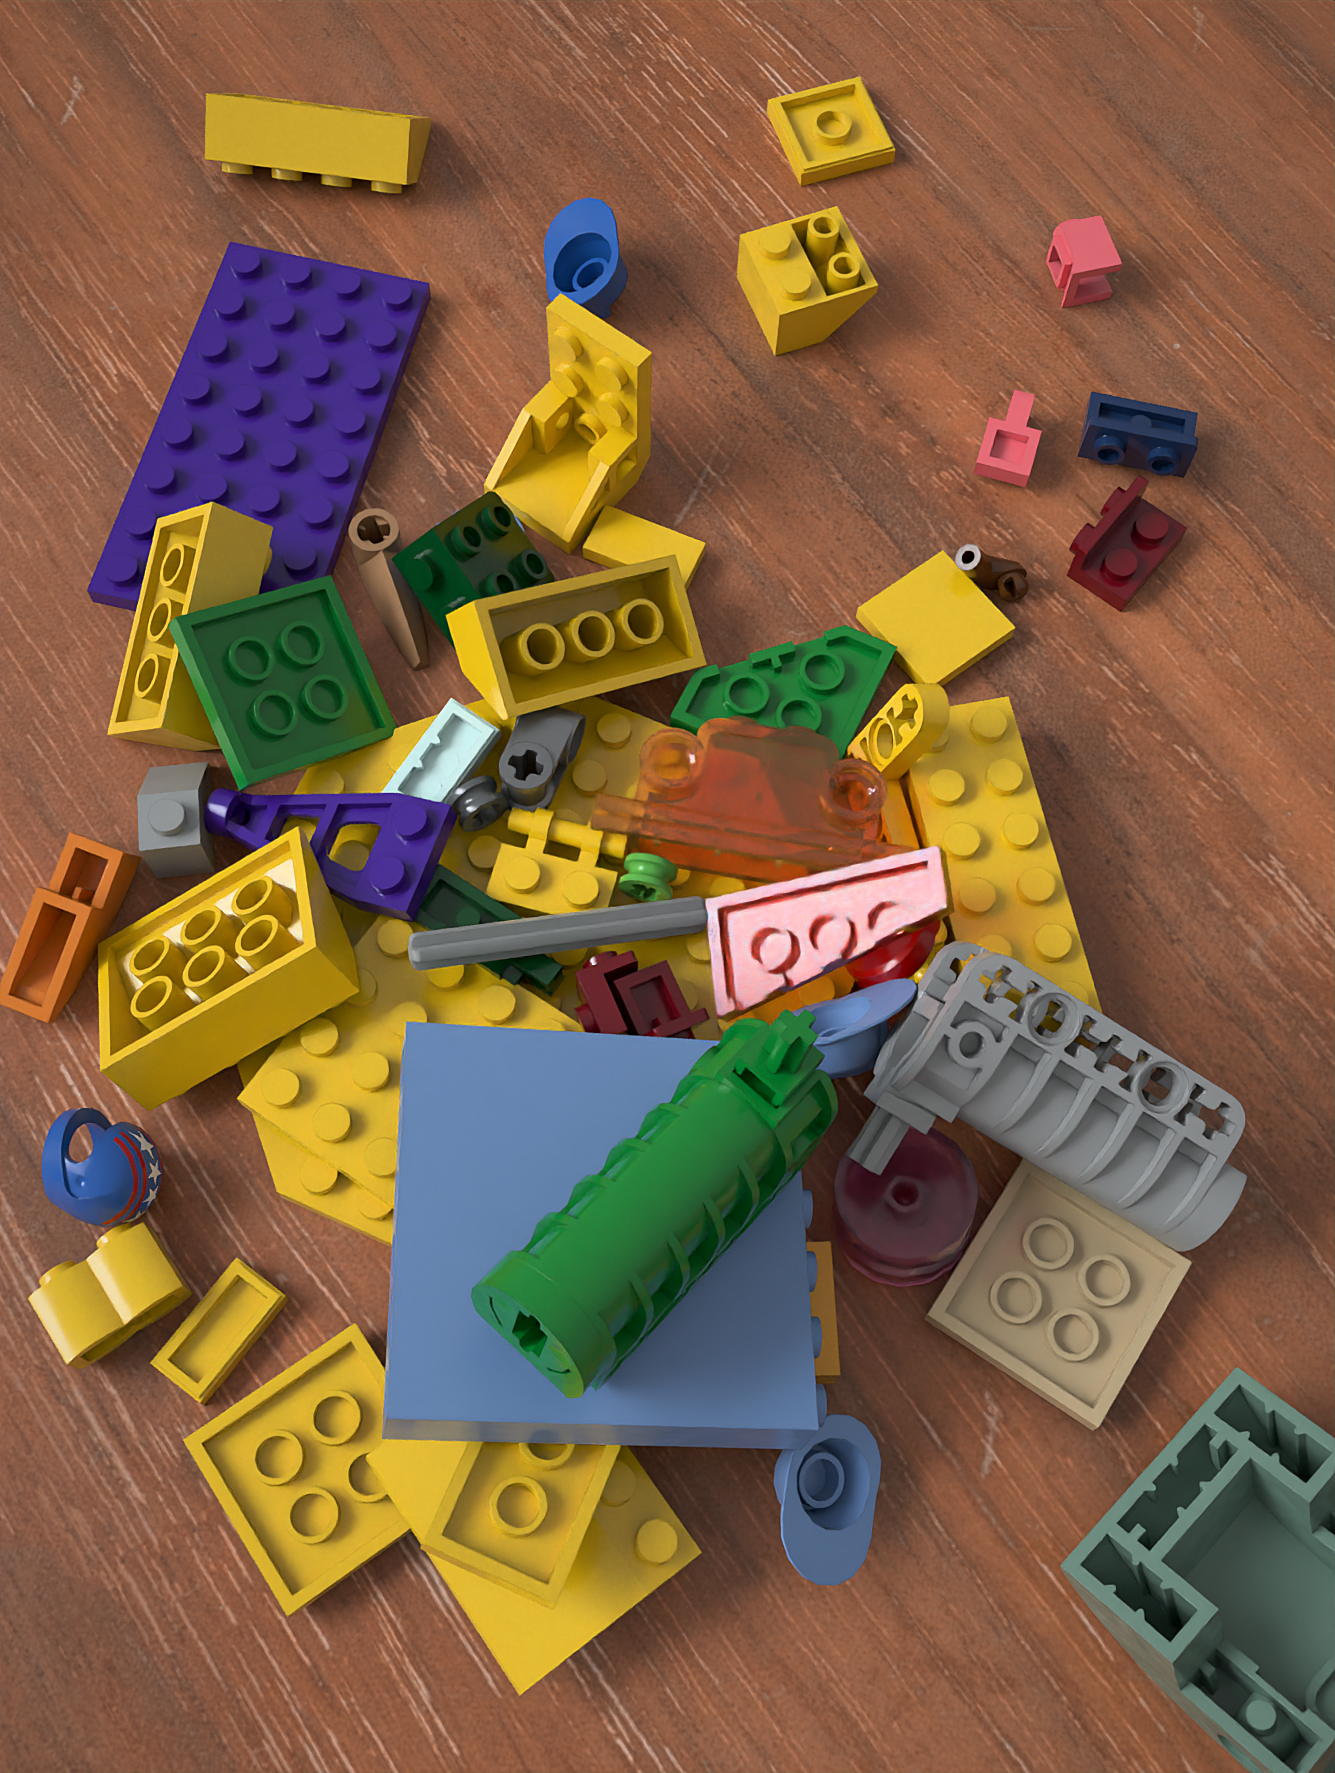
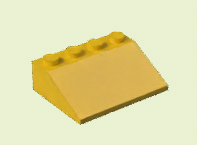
[98,826,360,1112]
[365,1439,702,1696]

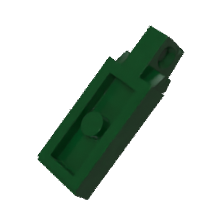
[414,864,566,997]

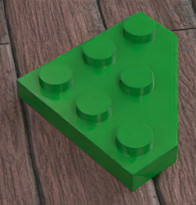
[670,625,897,795]

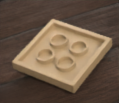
[924,1158,1192,1431]

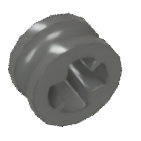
[447,775,509,832]

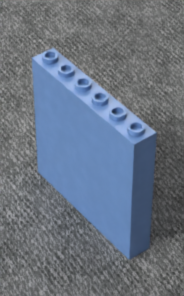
[382,1021,827,1450]

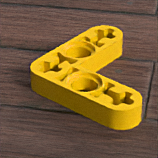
[841,683,950,893]

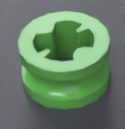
[619,853,678,902]

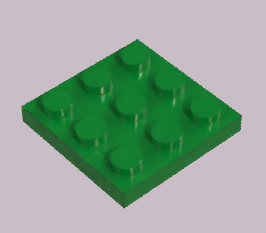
[168,575,397,791]

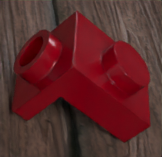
[574,950,638,1035]
[608,960,710,1039]

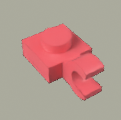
[973,389,1042,488]

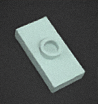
[381,697,502,804]

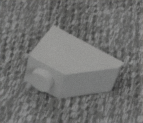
[137,761,215,879]

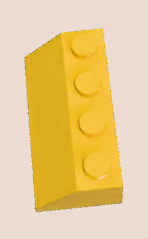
[205,93,431,193]
[107,502,273,751]
[446,554,707,720]

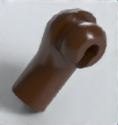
[955,544,1029,601]

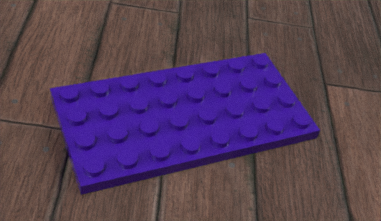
[87,242,431,611]

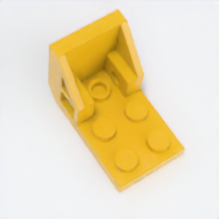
[484,293,652,555]

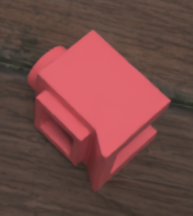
[1046,215,1122,308]

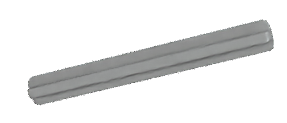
[408,896,709,971]

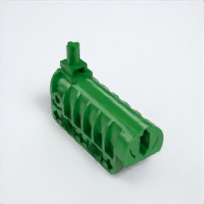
[471,1009,838,1398]

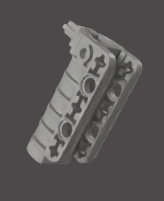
[846,941,1247,1251]

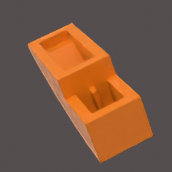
[0,832,142,1023]

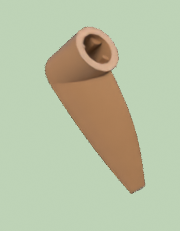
[348,508,430,671]

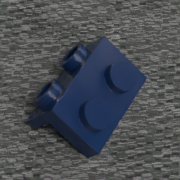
[1078,392,1199,478]

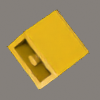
[737,206,878,356]

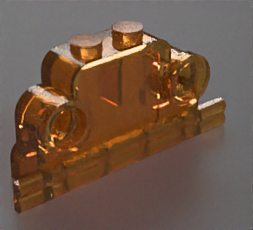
[590,716,913,900]

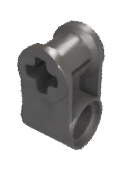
[499,706,586,812]

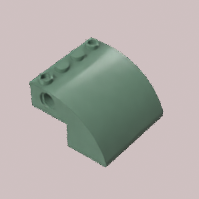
[1060,1367,1335,1773]

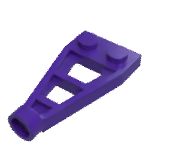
[204,788,458,922]

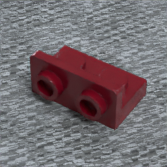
[1067,475,1187,612]

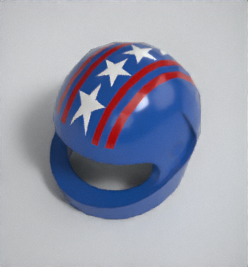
[42,1108,164,1228]

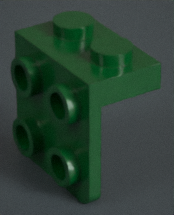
[391,491,554,651]

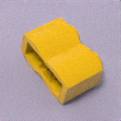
[28,1222,193,1370]

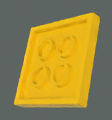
[183,1323,412,1617]

